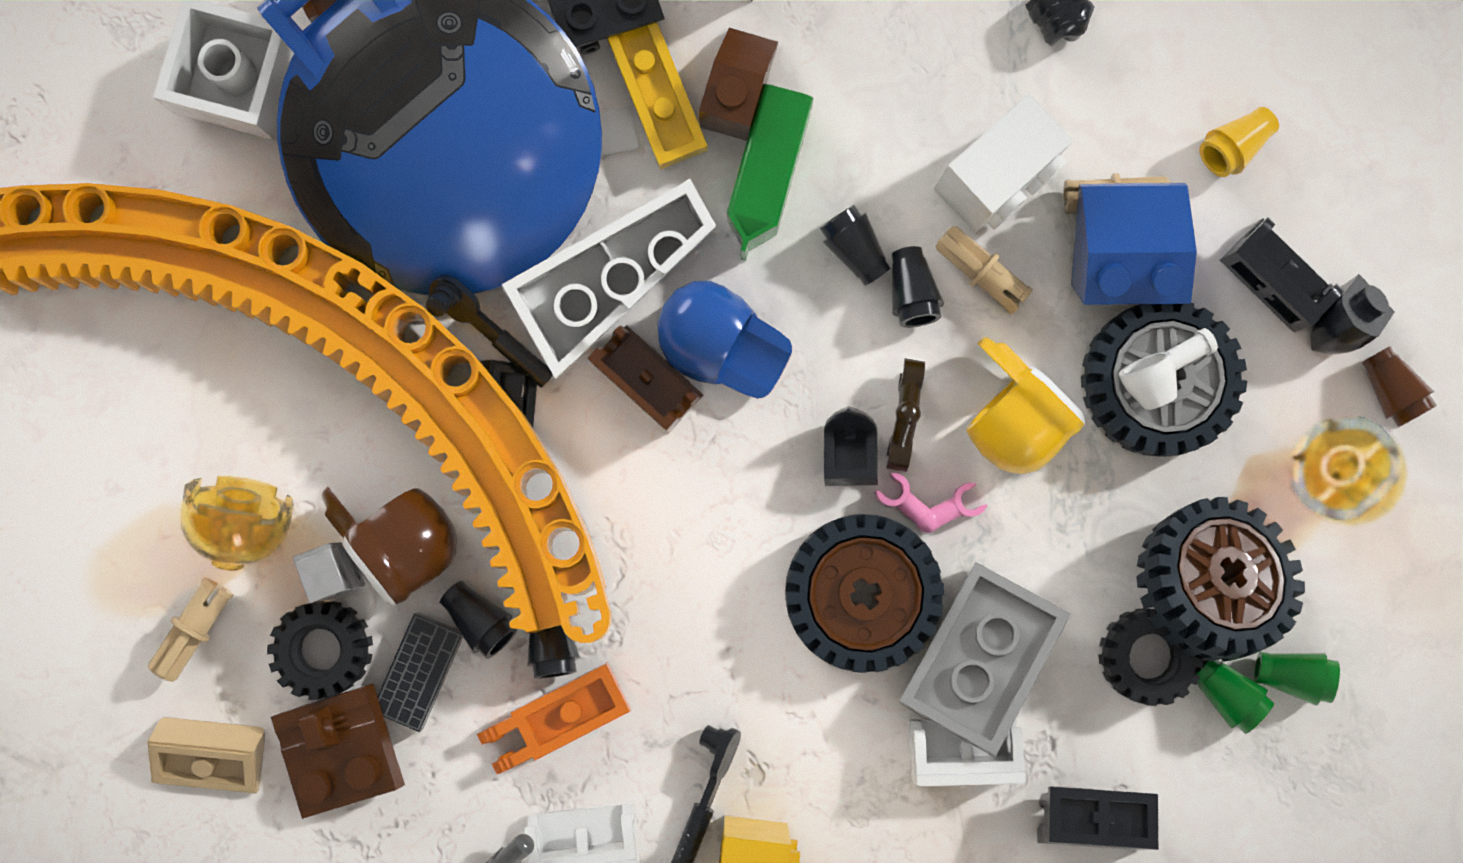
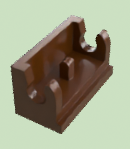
[587,325,703,434]

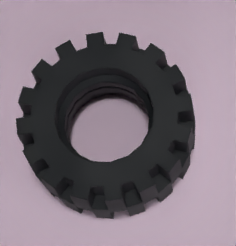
[1098,608,1203,706]

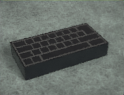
[377,612,463,732]

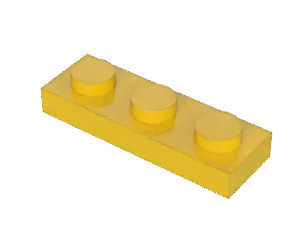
[607,22,708,170]

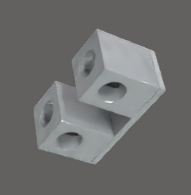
[292,542,366,604]

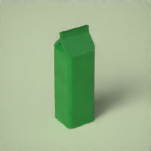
[727,84,814,261]

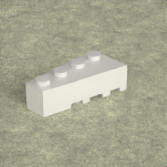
[501,179,716,379]

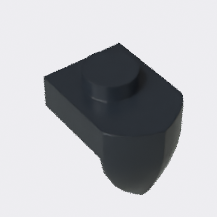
[1311,274,1395,354]
[824,406,878,486]

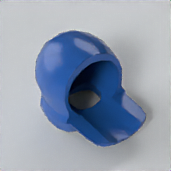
[657,281,792,399]

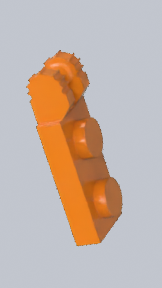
[477,662,631,774]

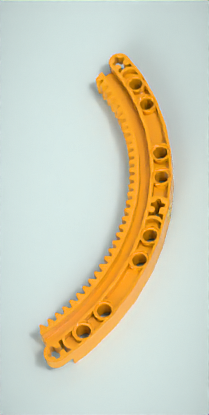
[0,183,612,643]

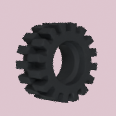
[267,601,373,700]

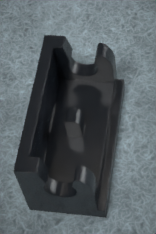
[1220,217,1344,332]
[1037,786,1159,850]

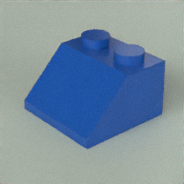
[1071,183,1197,305]

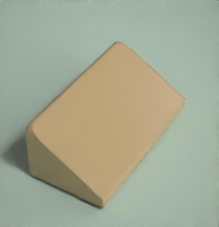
[147,717,265,793]

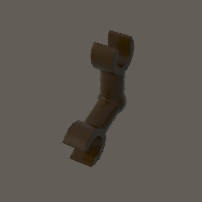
[886,358,925,472]

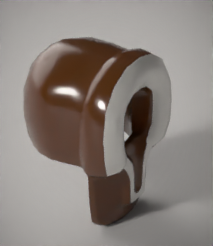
[322,487,457,605]

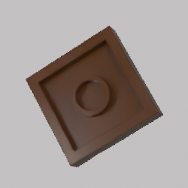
[271,683,405,819]

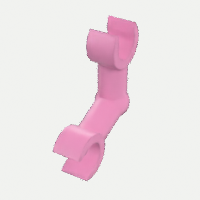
[874,473,987,534]

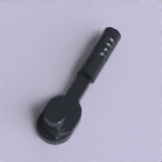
[426,275,553,388]
[671,725,741,863]

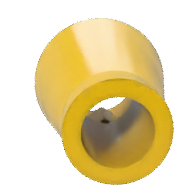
[1199,107,1279,177]

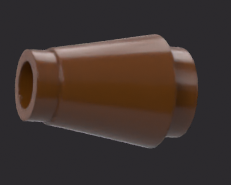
[1362,346,1437,428]

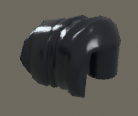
[1025,0,1095,46]

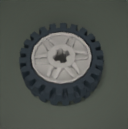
[1081,303,1247,457]

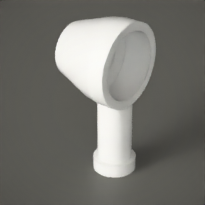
[1118,328,1218,410]

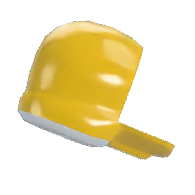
[966,337,1085,474]

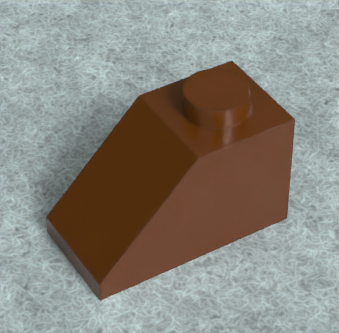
[699,27,778,141]

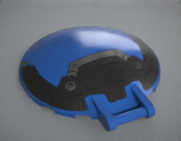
[257,0,602,295]

